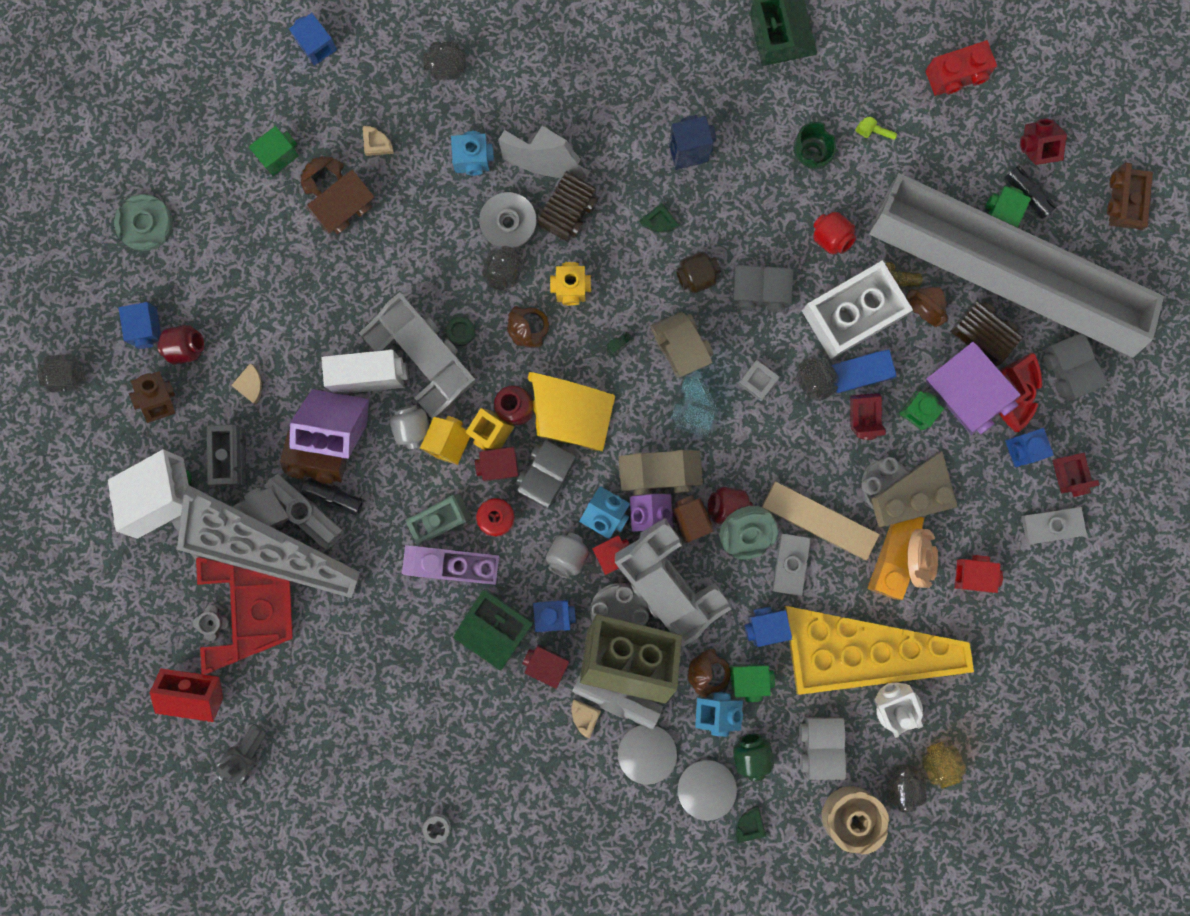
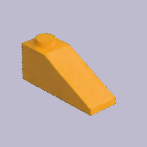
[867,517,924,600]

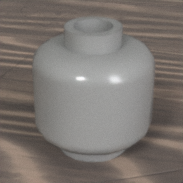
[390,405,430,449]
[546,533,589,578]

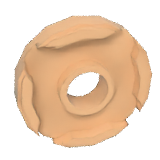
[908,529,938,588]

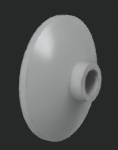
[479,192,537,249]

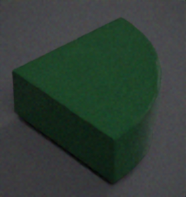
[639,203,679,233]
[607,331,634,358]
[736,806,766,844]

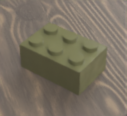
[580,614,682,704]

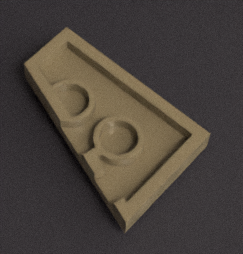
[871,451,958,527]

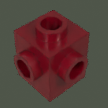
[1020,119,1067,165]

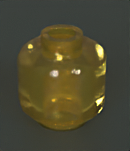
[921,742,967,789]

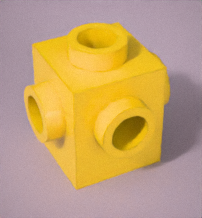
[550,262,591,306]

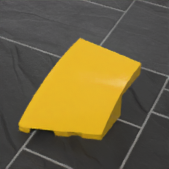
[528,372,615,451]

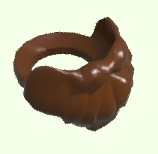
[300,156,344,197]
[906,287,948,327]
[507,306,549,348]
[687,649,731,697]

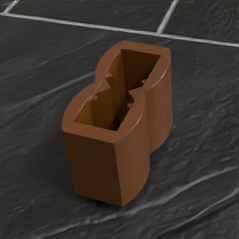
[672,495,714,543]

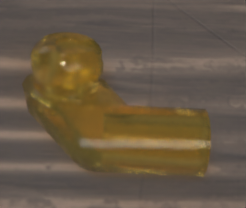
[885,262,922,287]

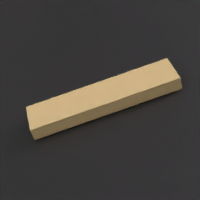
[762,481,880,560]

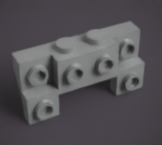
[359,292,477,419]
[615,518,731,647]

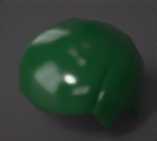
[793,122,837,169]

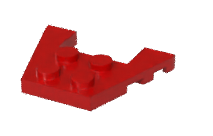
[196,557,293,675]

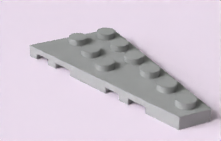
[177,485,360,598]

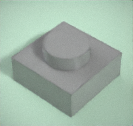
[738,360,779,401]

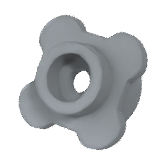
[193,605,229,641]

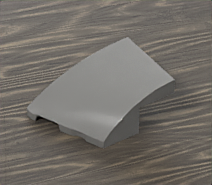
[498,126,590,178]

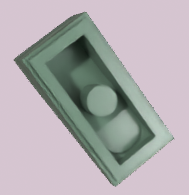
[405,494,473,546]

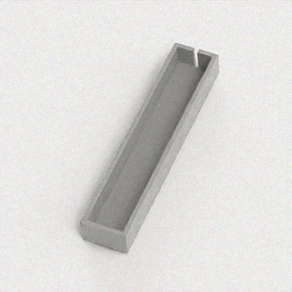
[869,173,1164,357]

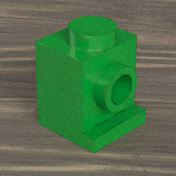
[899,391,944,431]

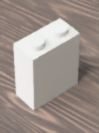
[321,350,409,394]
[108,449,189,539]

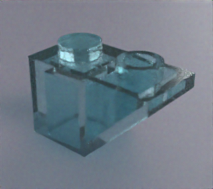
[670,371,717,439]

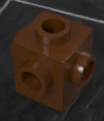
[129,371,176,423]

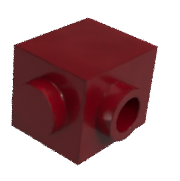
[475,447,519,482]
[522,644,570,689]

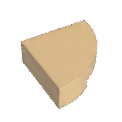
[363,126,394,156]
[231,364,262,405]
[571,699,601,738]

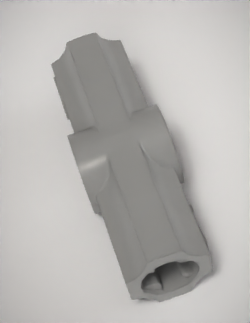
[262,474,344,550]
[572,673,663,730]

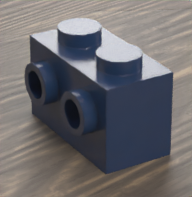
[668,115,716,170]

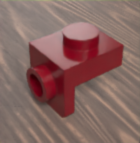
[850,393,886,440]
[1052,452,1100,497]

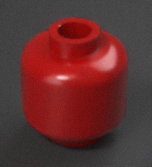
[813,212,857,254]
[476,498,516,537]

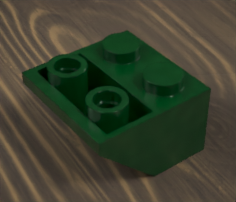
[749,0,817,66]
[453,589,534,671]

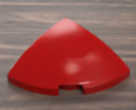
[999,353,1042,432]

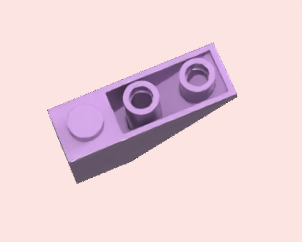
[402,545,499,585]

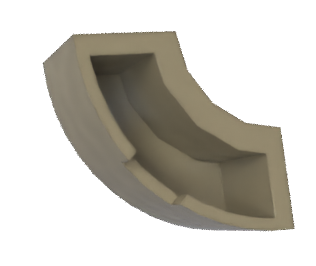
[649,312,713,378]
[618,450,703,496]

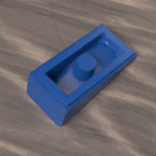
[829,349,896,393]

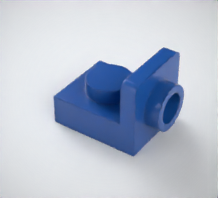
[533,600,576,632]

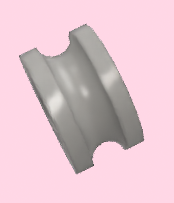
[423,814,451,844]

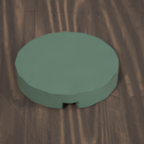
[114,194,173,251]
[719,506,779,560]

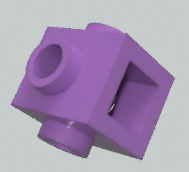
[630,494,673,532]

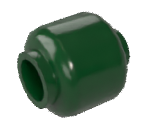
[733,733,774,781]

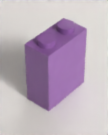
[926,341,1021,435]
[290,389,369,459]

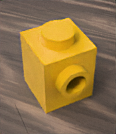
[465,408,515,451]
[420,416,470,465]

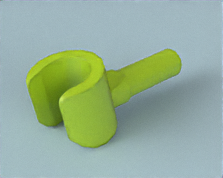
[855,117,897,140]

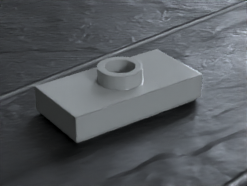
[1021,507,1087,545]
[772,534,811,596]

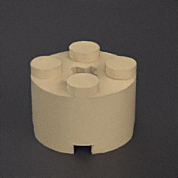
[821,786,889,854]

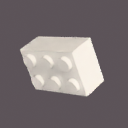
[802,260,913,359]

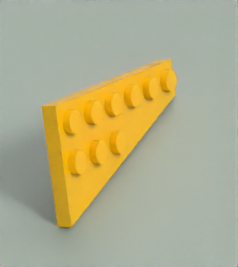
[784,606,974,695]

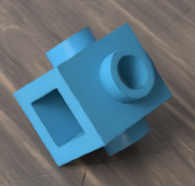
[451,131,494,176]
[579,486,630,539]
[695,692,743,737]

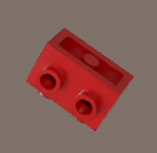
[925,40,997,96]
[149,668,223,722]

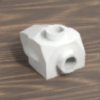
[874,682,923,738]

